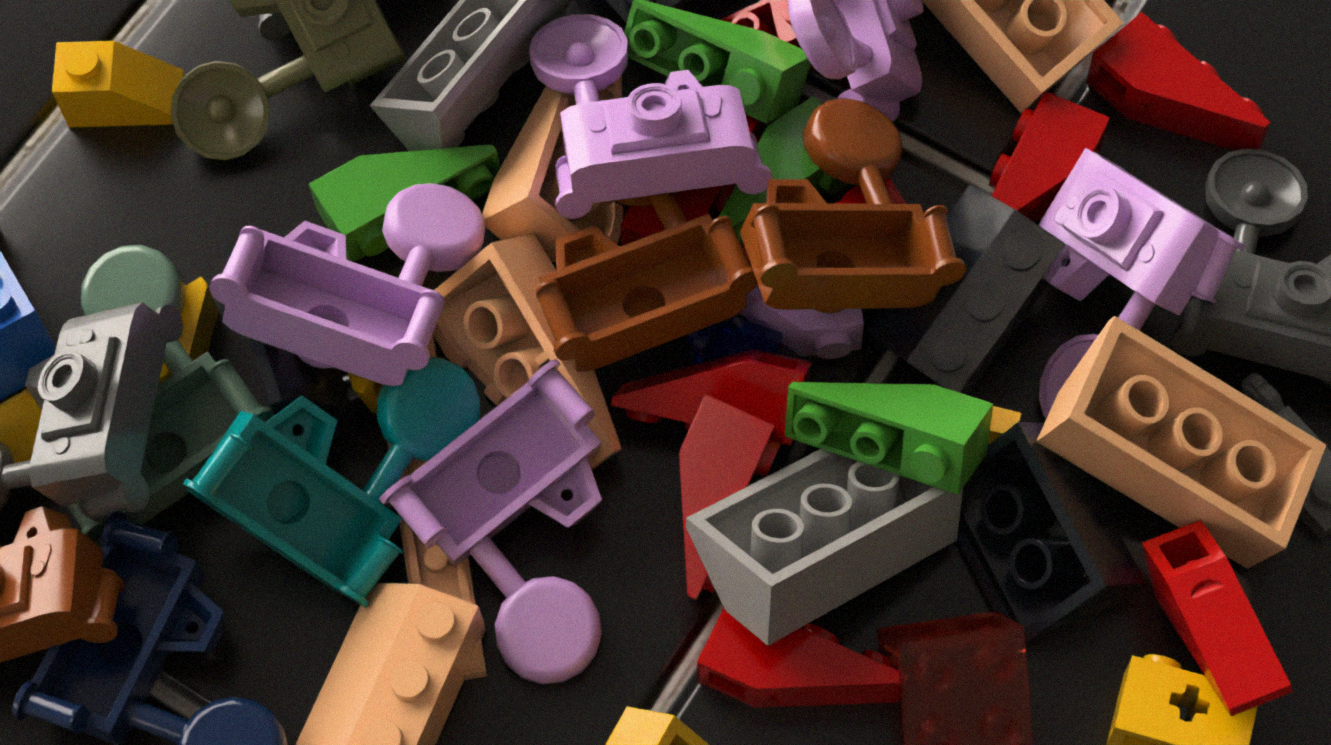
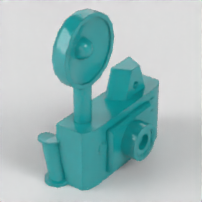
[183,357,480,608]

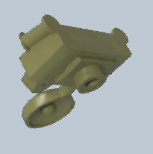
[171,0,408,160]

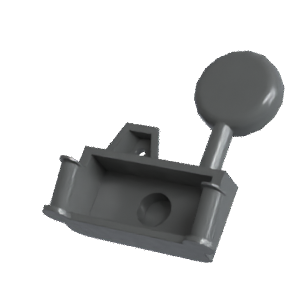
[1171,149,1331,381]
[0,302,183,522]

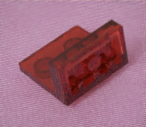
[877,611,1033,745]

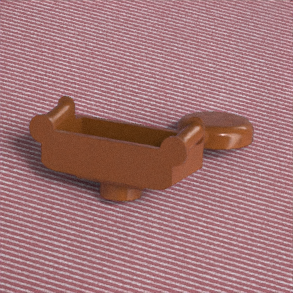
[740,98,967,314]
[536,191,758,372]
[0,490,125,663]

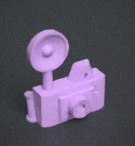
[788,0,924,122]
[529,14,773,219]
[1038,148,1246,419]
[209,183,485,386]
[379,359,602,685]

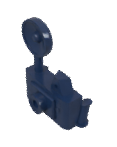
[12,511,288,745]

